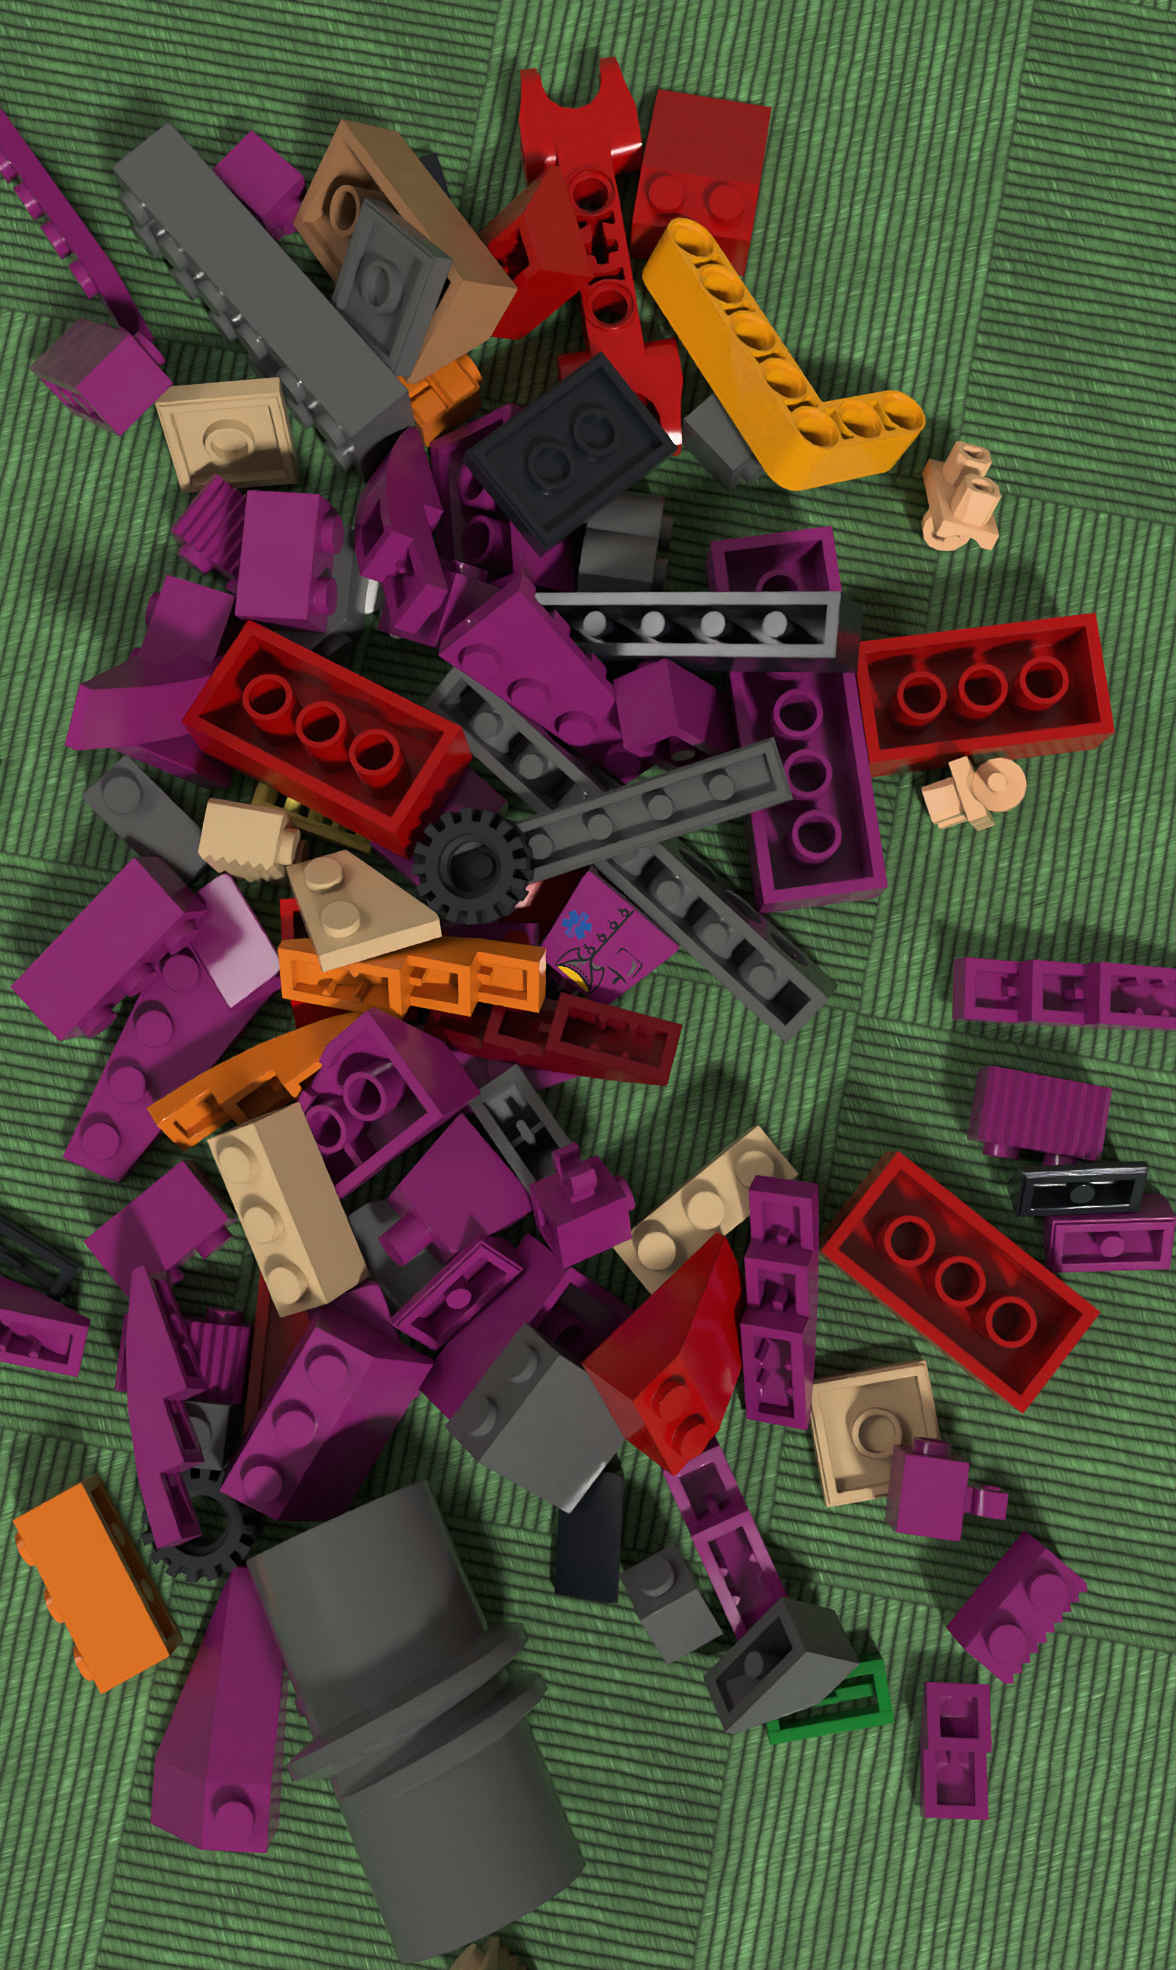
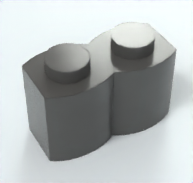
[577,491,674,593]

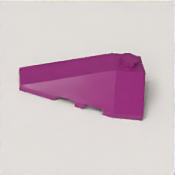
[297,1007,481,1201]
[150,1564,289,1853]

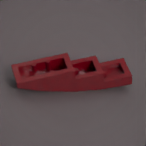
[423,992,683,1086]

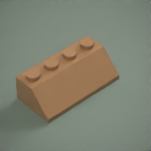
[292,119,518,384]

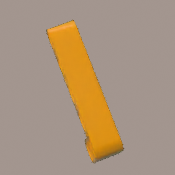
[642,218,926,491]

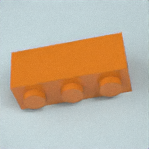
[13,1472,184,1694]

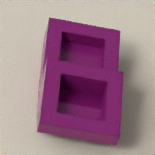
[920,1682,992,1820]

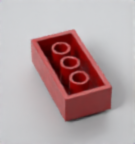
[855,612,1115,777]
[181,619,473,860]
[819,1151,1101,1413]

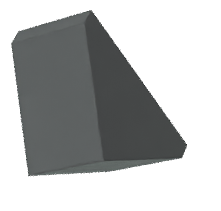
[469,1064,584,1196]

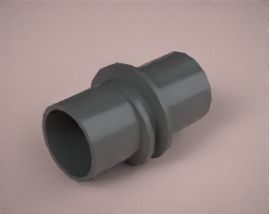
[246,1479,586,1964]

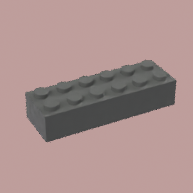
[112,121,416,484]

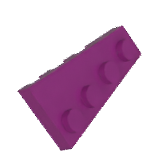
[0,109,155,343]
[438,572,655,784]
[62,944,280,1183]

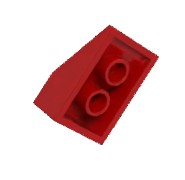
[630,89,772,276]
[582,1231,747,1476]

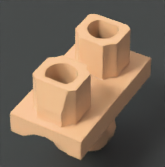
[921,441,1001,551]
[921,756,1027,831]

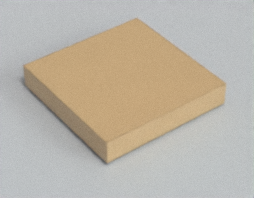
[155,377,300,493]
[809,1358,941,1508]

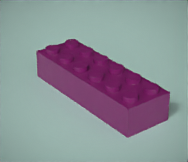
[705,526,888,914]

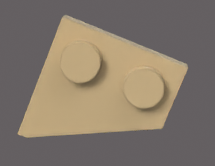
[286,850,442,972]

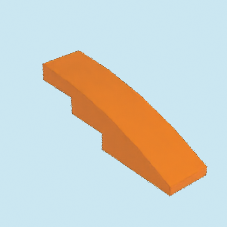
[278,936,546,1021]
[147,1011,363,1152]

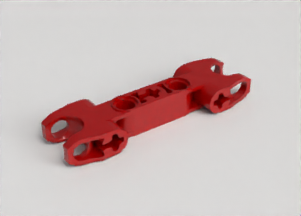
[519,56,683,456]

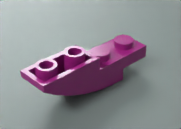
[354,426,448,634]

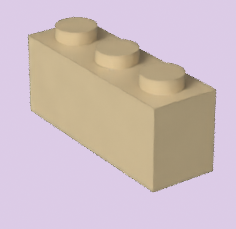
[207,1102,371,1317]
[613,1125,799,1295]

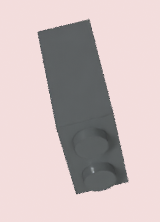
[445,1322,626,1514]

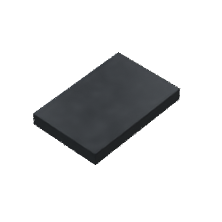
[461,351,678,558]

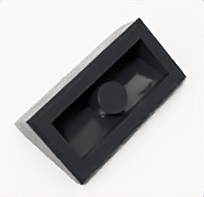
[1007,1161,1149,1217]
[555,1466,624,1604]

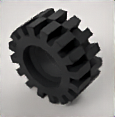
[412,808,535,925]
[141,1467,264,1583]

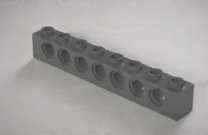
[422,667,838,1043]

